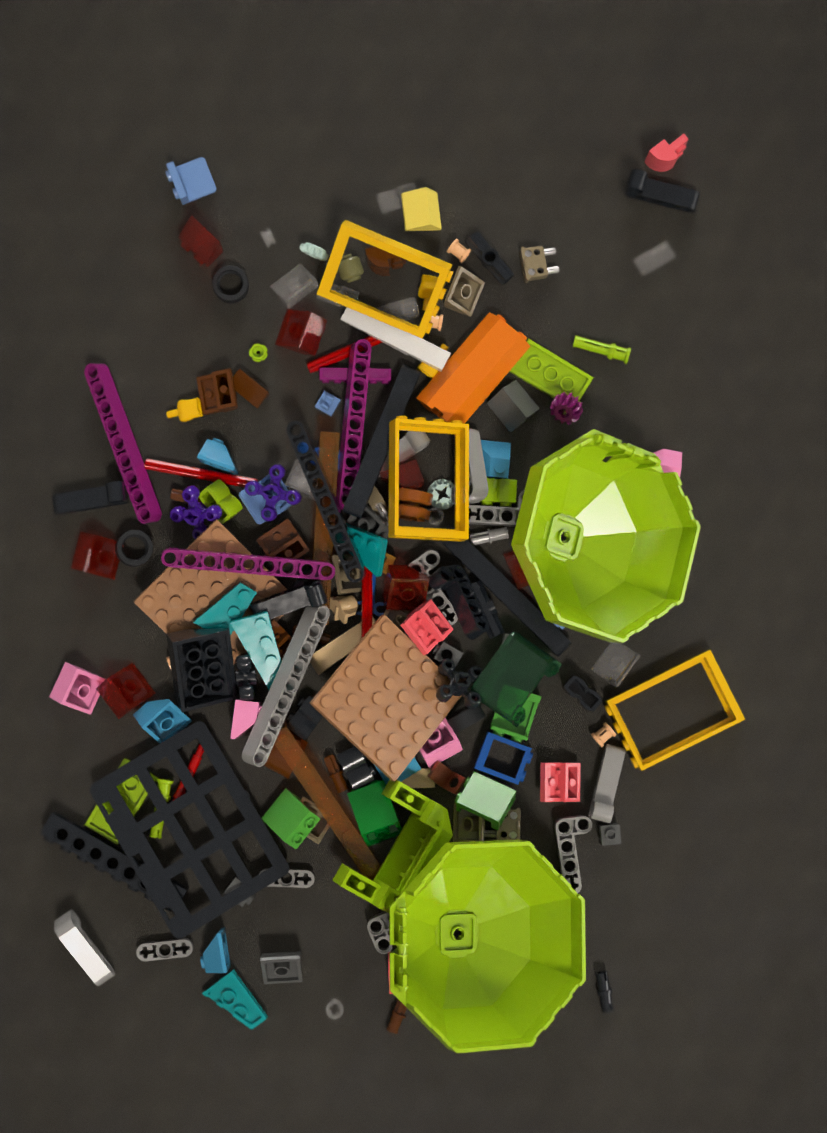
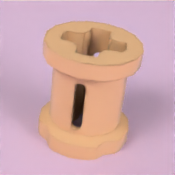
[447,239,472,264]
[430,314,444,332]
[591,722,616,747]

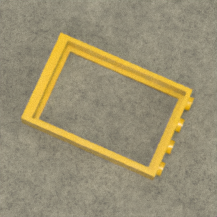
[317,220,453,339]
[388,416,469,542]
[604,650,745,771]

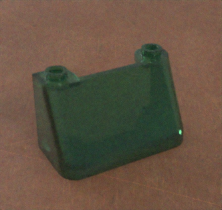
[471,632,562,727]

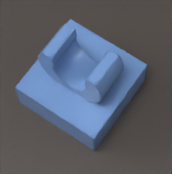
[315,390,341,417]

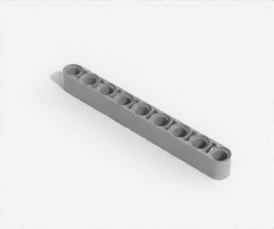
[242,605,330,767]

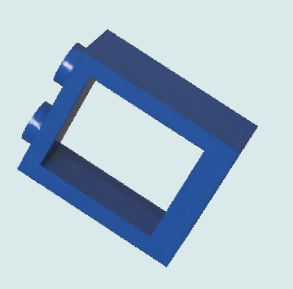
[474,732,533,785]

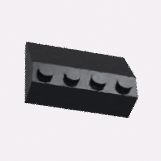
[166,628,238,712]

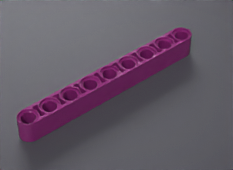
[335,339,371,510]
[84,363,162,524]
[161,548,335,580]

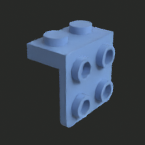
[165,157,217,205]
[239,471,294,525]

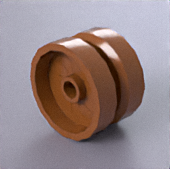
[388,488,433,522]

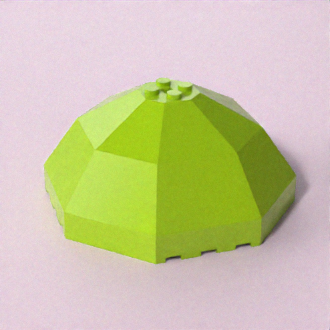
[511,429,701,643]
[389,839,586,1053]

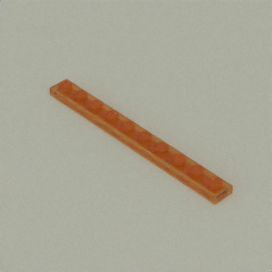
[311,431,340,625]
[274,726,381,880]

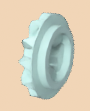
[299,242,329,261]
[427,479,455,510]

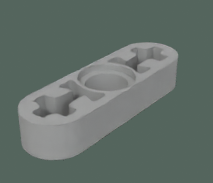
[259,868,315,888]
[136,938,194,961]

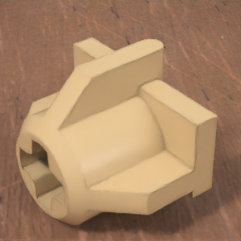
[329,595,358,624]

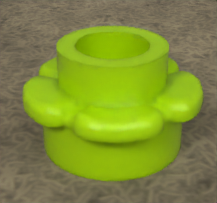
[249,343,268,362]

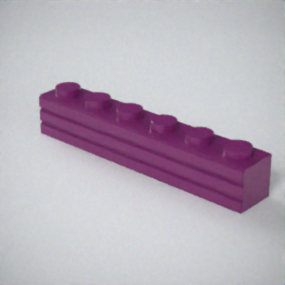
[319,368,391,384]

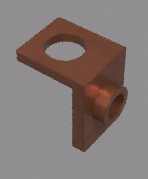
[427,760,466,795]

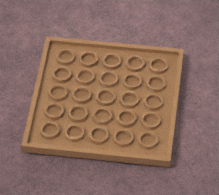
[133,519,287,665]
[310,614,462,781]

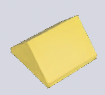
[401,187,441,231]

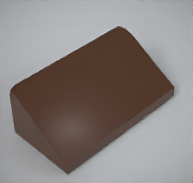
[233,368,270,409]

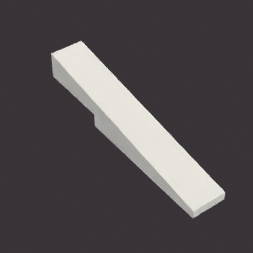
[340,307,451,372]

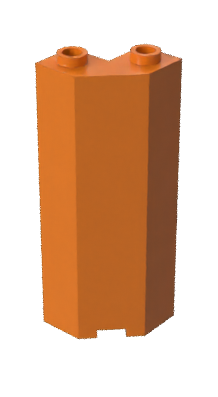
[416,312,531,424]

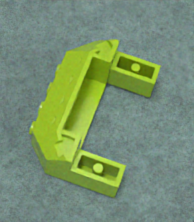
[332,780,453,913]

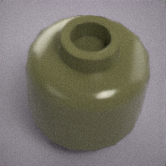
[338,253,364,283]

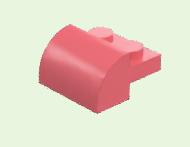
[644,134,689,172]
[400,599,454,655]
[540,762,581,802]

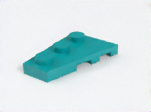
[337,523,388,577]
[193,582,257,635]
[202,969,268,1030]

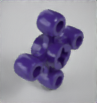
[245,464,302,521]
[170,485,222,540]

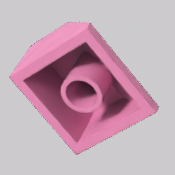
[49,662,107,715]
[230,699,262,739]
[419,718,463,769]

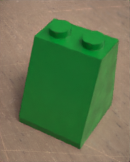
[347,780,402,847]

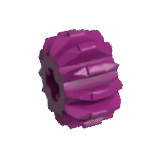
[550,392,583,425]

